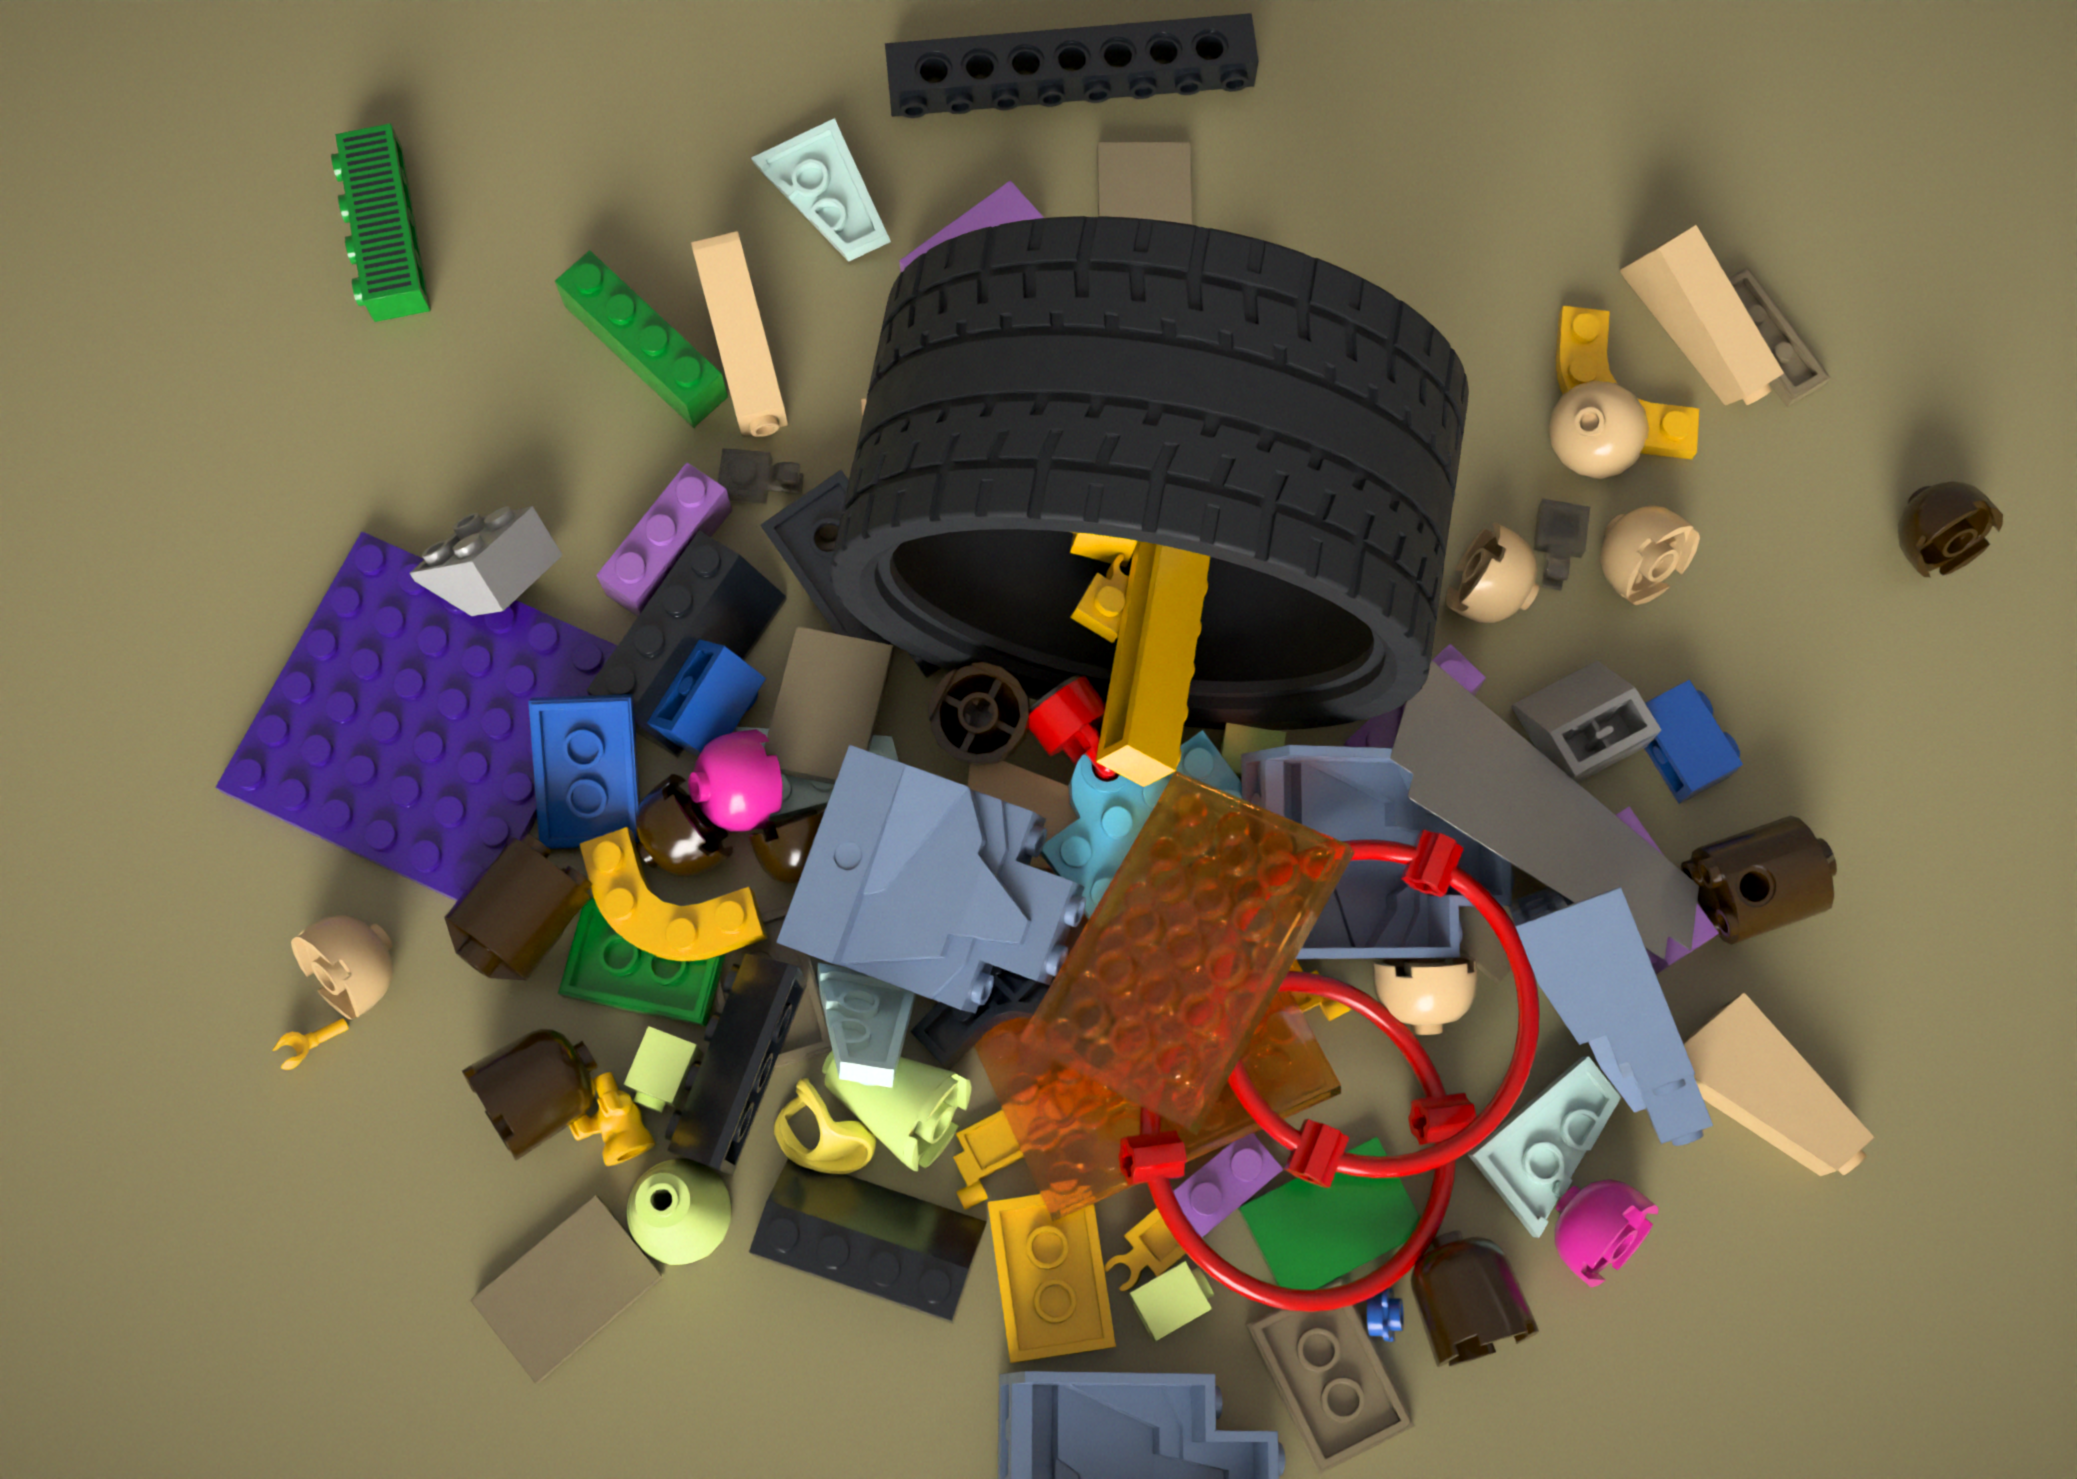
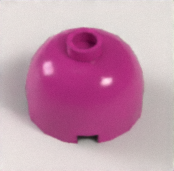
[688,729,783,831]
[1554,1179,1659,1288]

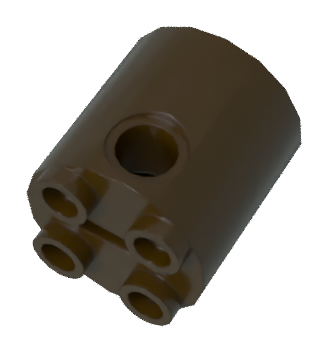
[1681,815,1837,945]
[444,833,593,981]

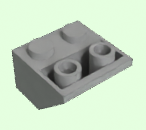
[410,506,563,616]
[1511,661,1661,783]

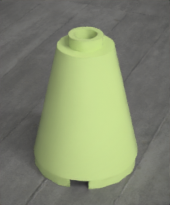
[822,1050,972,1171]
[626,1158,731,1265]

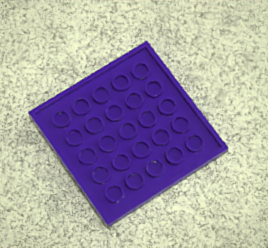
[215,531,617,901]

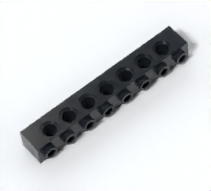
[885,13,1259,118]

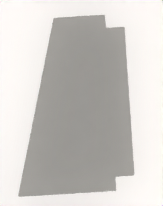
[1390,660,1699,959]

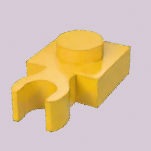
[1070,554,1129,643]
[1104,1208,1187,1291]

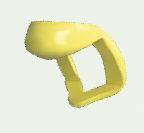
[774,1078,877,1174]

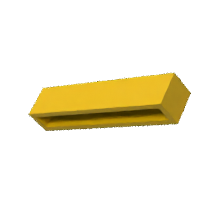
[1096,541,1210,787]

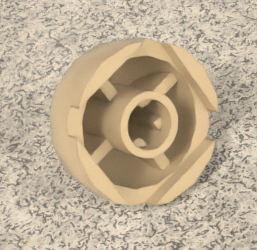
[1549,381,1649,479]
[1600,505,1700,605]
[1446,521,1539,623]
[291,915,393,1019]
[1373,955,1478,1035]

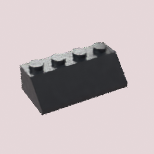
[586,530,787,758]
[665,953,808,1176]
[749,1158,987,1324]

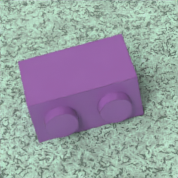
[1173,1128,1283,1237]

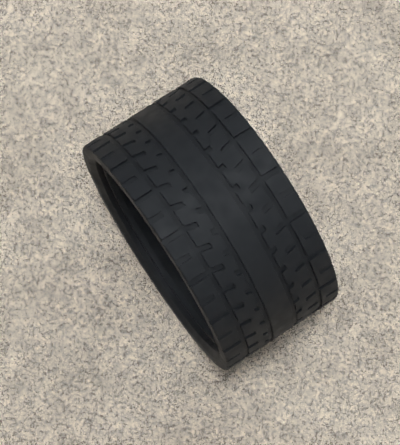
[830,216,1469,730]

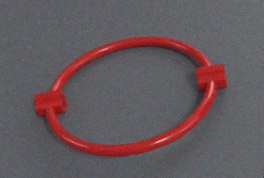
[1209,830,1540,1188]
[1118,971,1477,1312]

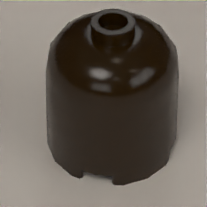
[462,1029,598,1161]
[1410,1230,1539,1367]

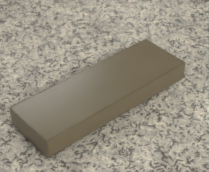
[1728,267,1831,407]

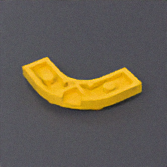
[1556,306,1699,459]
[580,827,768,961]

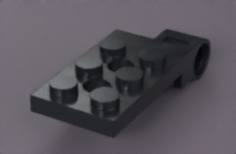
[760,470,941,678]

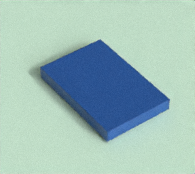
[528,694,640,849]

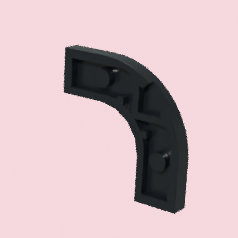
[910,965,1126,1071]

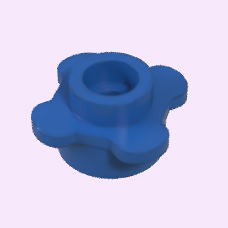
[1367,1288,1404,1342]

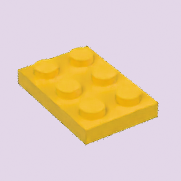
[987,1186,1116,1364]

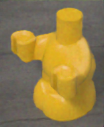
[569,1072,656,1166]

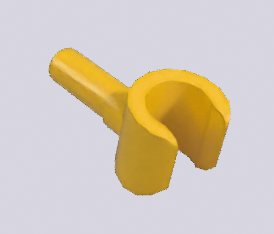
[272,1018,349,1070]

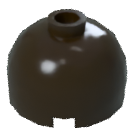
[1898,481,2003,577]
[928,662,1030,766]
[636,774,733,877]
[749,810,825,884]

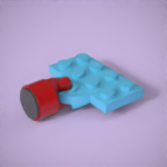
[1029,675,1242,932]

